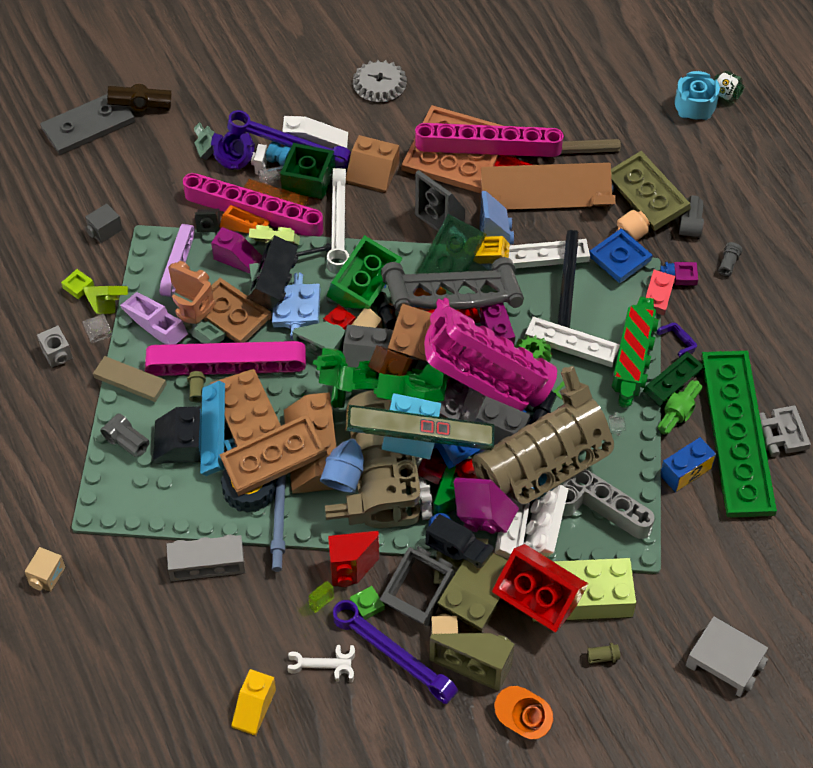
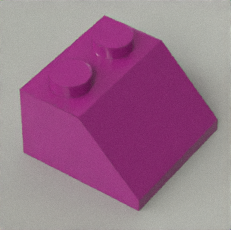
[454,478,519,534]

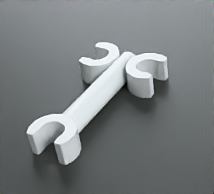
[415,457,432,520]
[288,645,355,683]

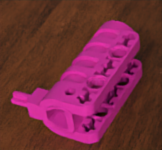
[424,298,557,411]

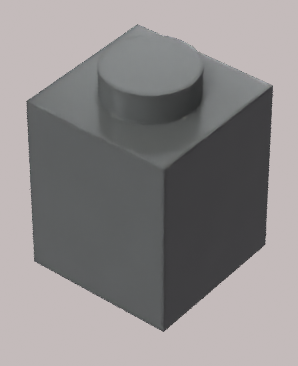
[85,204,122,243]

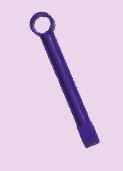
[227,110,351,169]
[333,600,458,704]

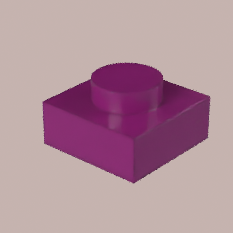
[674,262,698,285]

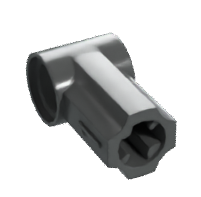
[679,195,704,238]
[100,413,150,457]

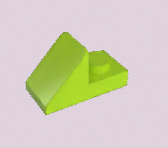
[83,286,128,314]

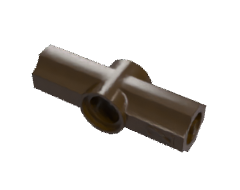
[107,84,172,111]

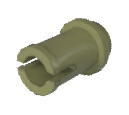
[187,371,206,403]
[587,643,620,664]

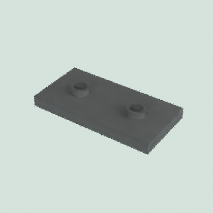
[40,94,135,155]

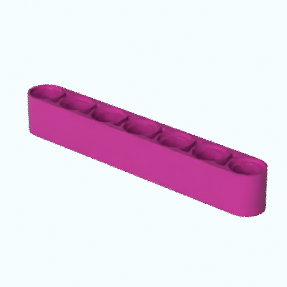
[415,123,563,157]
[183,173,324,237]
[145,341,306,376]

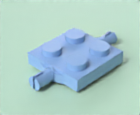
[272,273,321,340]

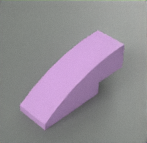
[120,292,188,345]

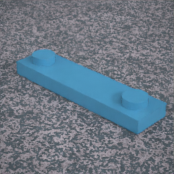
[200,381,225,476]

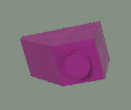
[211,227,262,274]

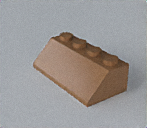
[284,392,340,494]

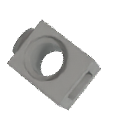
[37,326,73,368]

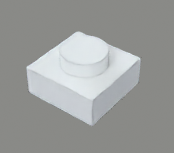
[251,144,267,175]

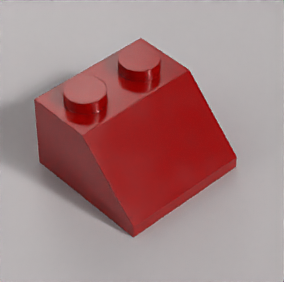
[328,531,379,587]

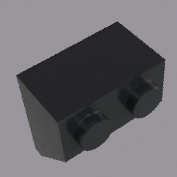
[153,406,202,464]

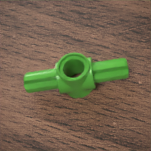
[657,380,702,435]

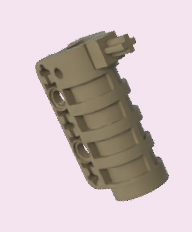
[472,366,614,504]
[325,391,420,528]

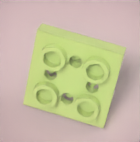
[249,225,300,245]

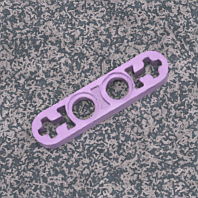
[160,224,194,297]

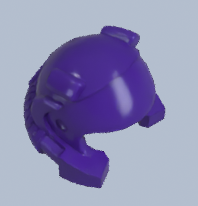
[211,131,255,170]

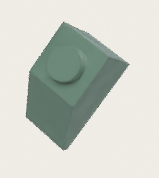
[292,321,346,356]

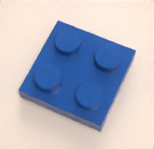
[589,228,653,283]

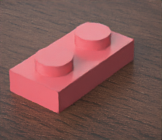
[646,270,675,315]

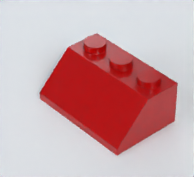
[492,544,588,633]

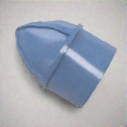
[320,439,364,493]

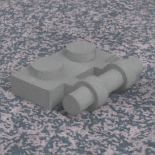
[759,405,811,457]

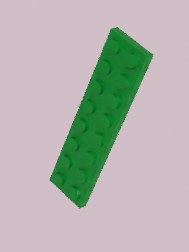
[701,351,777,518]

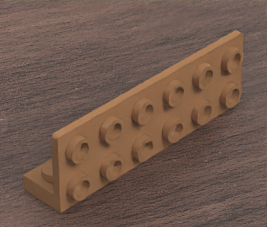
[481,163,615,210]

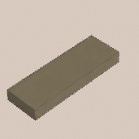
[93,356,167,402]

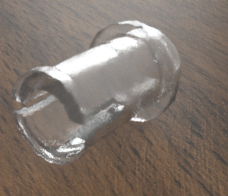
[258,165,283,184]

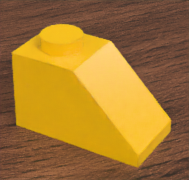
[231,669,276,736]

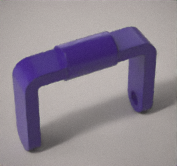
[656,323,697,357]

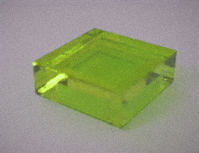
[309,581,334,614]

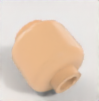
[616,210,650,241]

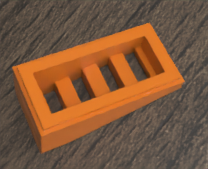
[219,205,270,233]

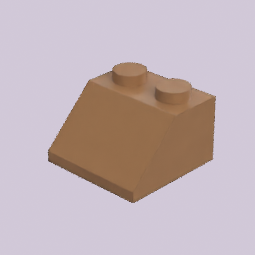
[346,135,399,193]

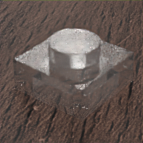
[82,314,112,344]

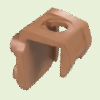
[168,261,215,324]

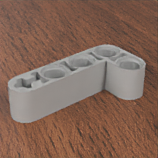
[562,469,654,539]

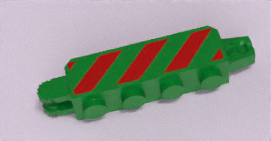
[612,296,659,408]

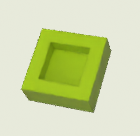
[61,269,94,299]

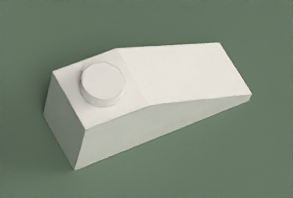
[283,116,348,149]

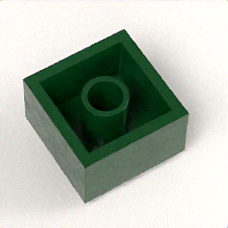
[280,143,336,199]

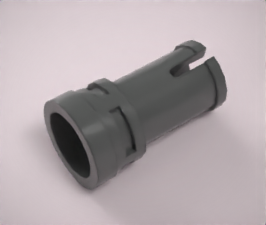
[718,242,743,276]

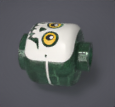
[713,70,745,102]

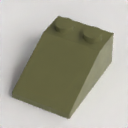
[438,553,508,633]
[429,633,514,691]

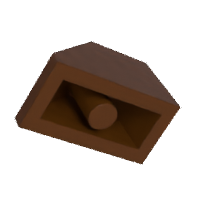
[368,345,418,376]

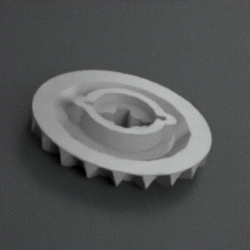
[353,60,407,102]

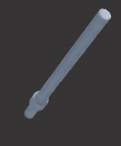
[270,474,286,572]

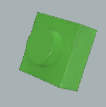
[350,586,385,620]

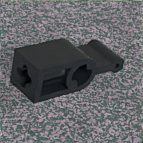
[425,514,495,568]

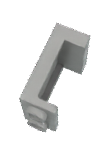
[686,617,769,697]

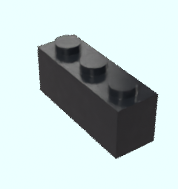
[247,235,298,310]

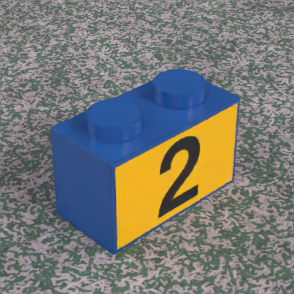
[660,437,716,492]

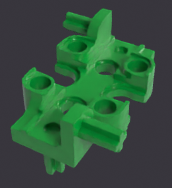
[313,348,450,408]

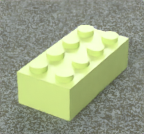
[532,558,636,622]

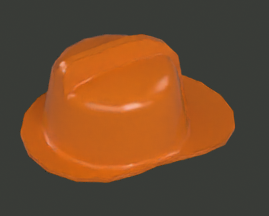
[494,686,553,739]

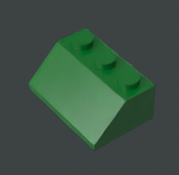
[326,235,403,309]

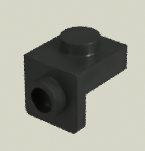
[195,209,220,232]

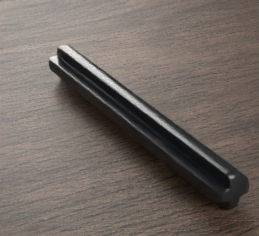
[558,230,579,328]

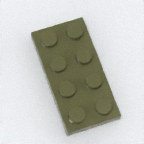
[611,151,691,231]

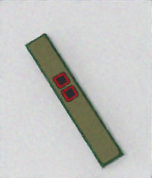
[346,405,494,450]

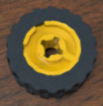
[221,470,276,512]

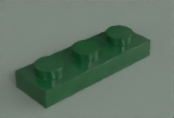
[643,352,704,406]

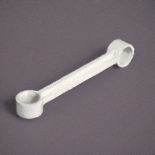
[326,168,349,274]

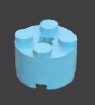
[675,71,720,120]

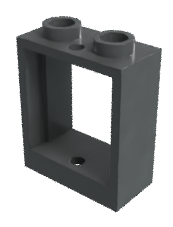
[380,547,455,627]

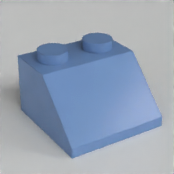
[479,191,514,244]

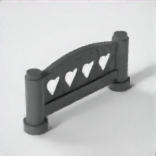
[381,257,524,312]

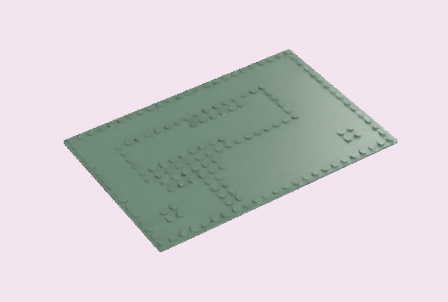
[72,225,661,574]

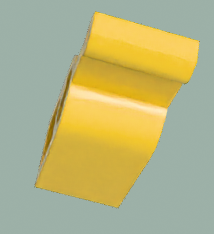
[446,236,510,264]

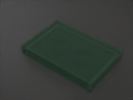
[416,214,487,293]

